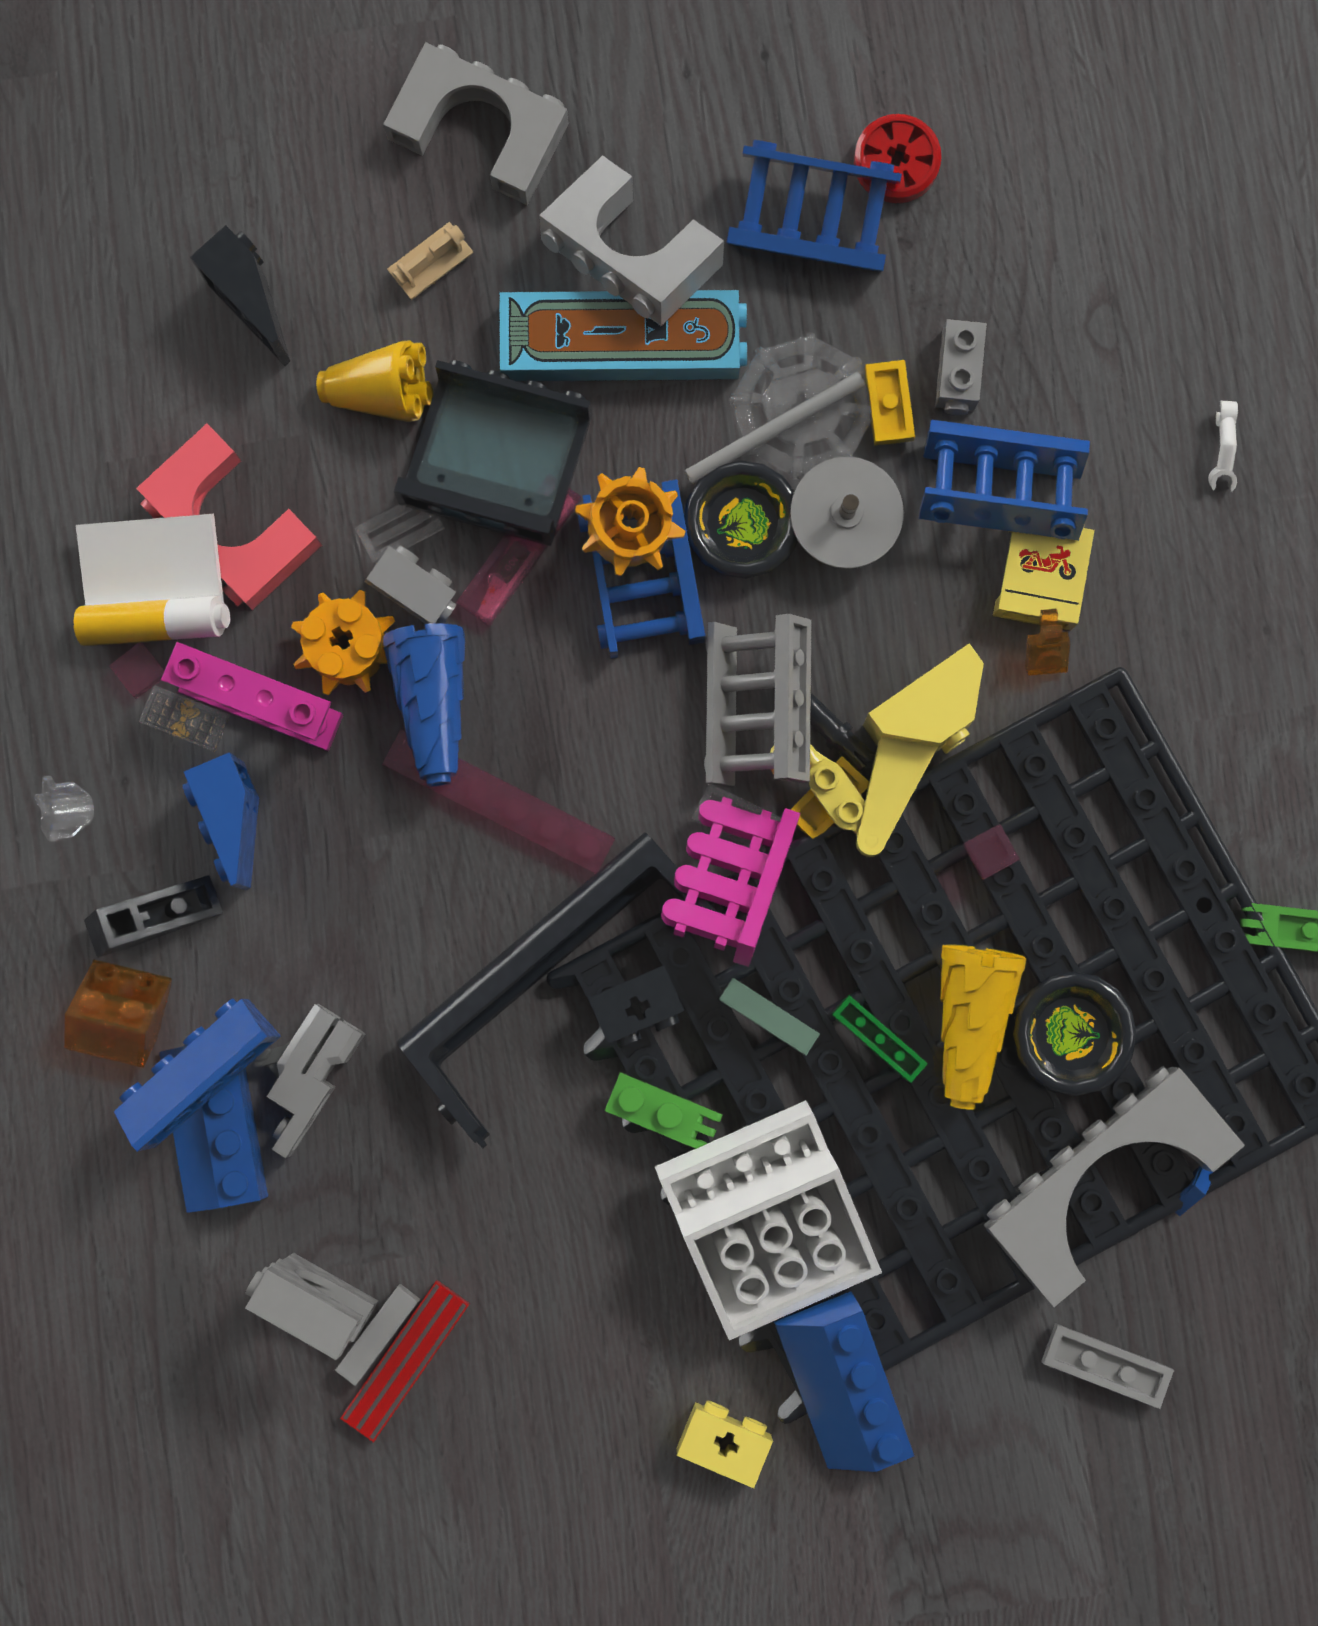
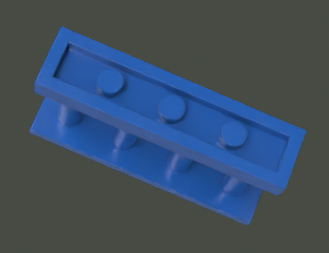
[727,140,902,272]
[919,420,1090,541]
[577,479,705,659]

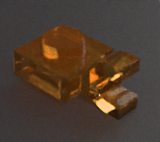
[1025,609,1071,676]

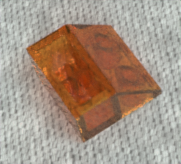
[64,959,172,1068]

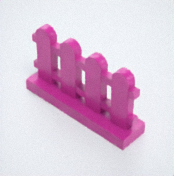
[661,797,800,967]

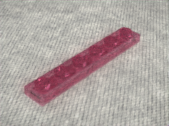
[383,729,615,874]

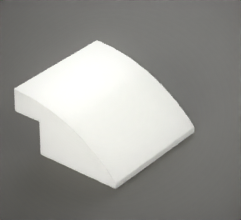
[655,1100,882,1340]

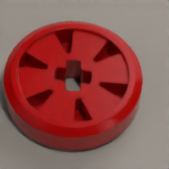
[854,114,942,203]

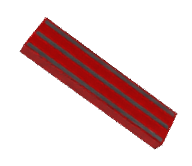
[340,1280,470,1443]

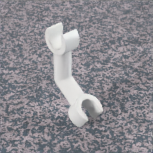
[1208,400,1238,492]

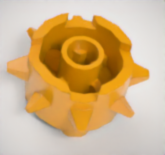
[575,467,685,576]
[291,590,395,695]

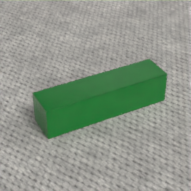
[831,995,928,1083]

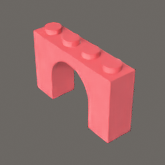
[136,423,322,610]

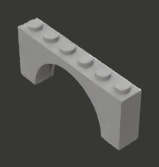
[983,1066,1245,1307]

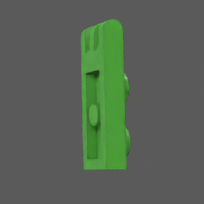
[1240,903,1318,952]
[605,1072,723,1149]

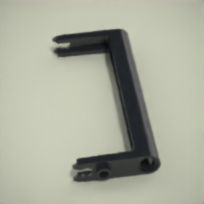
[397,832,716,1149]

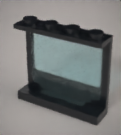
[394,360,592,546]

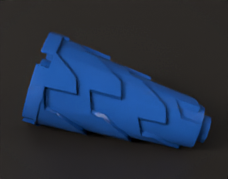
[383,623,465,787]

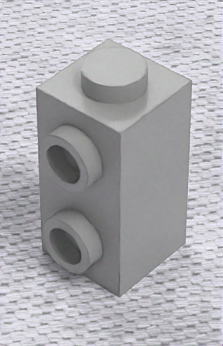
[935,319,987,415]
[364,545,457,624]

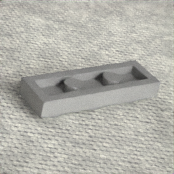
[1041,1323,1174,1409]

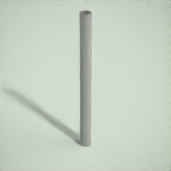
[684,372,865,484]

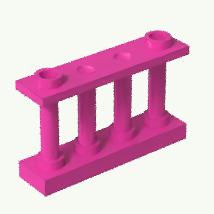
[161,642,343,752]

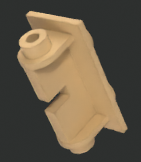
[387,222,474,300]

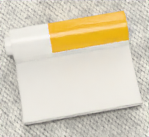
[73,514,230,646]

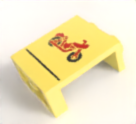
[993,524,1095,631]

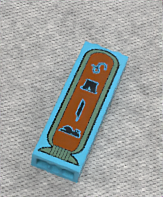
[500,290,747,381]

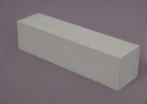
[335,1284,420,1386]

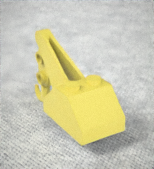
[770,643,984,857]

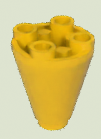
[316,340,433,422]

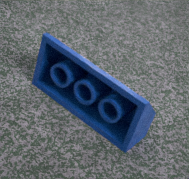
[114,998,281,1152]
[159,1046,268,1213]
[774,1291,914,1472]

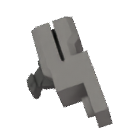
[253,1004,366,1158]

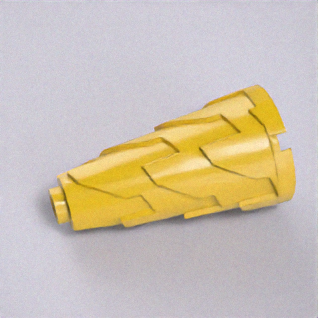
[940,945,1026,1110]

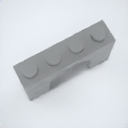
[383,42,569,206]
[539,155,724,326]
[245,1253,378,1360]

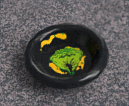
[684,460,799,579]
[1012,972,1137,1096]

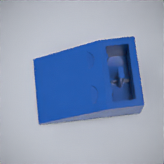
[182,752,259,890]

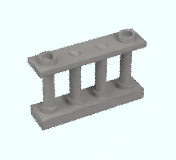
[704,614,811,786]

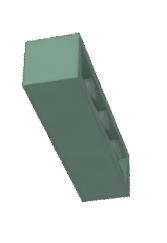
[718,978,820,1055]

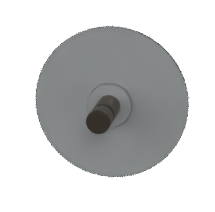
[790,457,904,569]

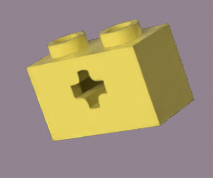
[676,1400,773,1488]

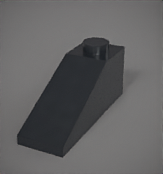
[84,875,223,958]

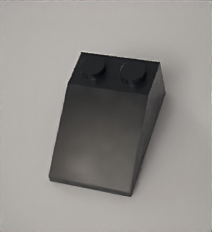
[190,225,290,366]

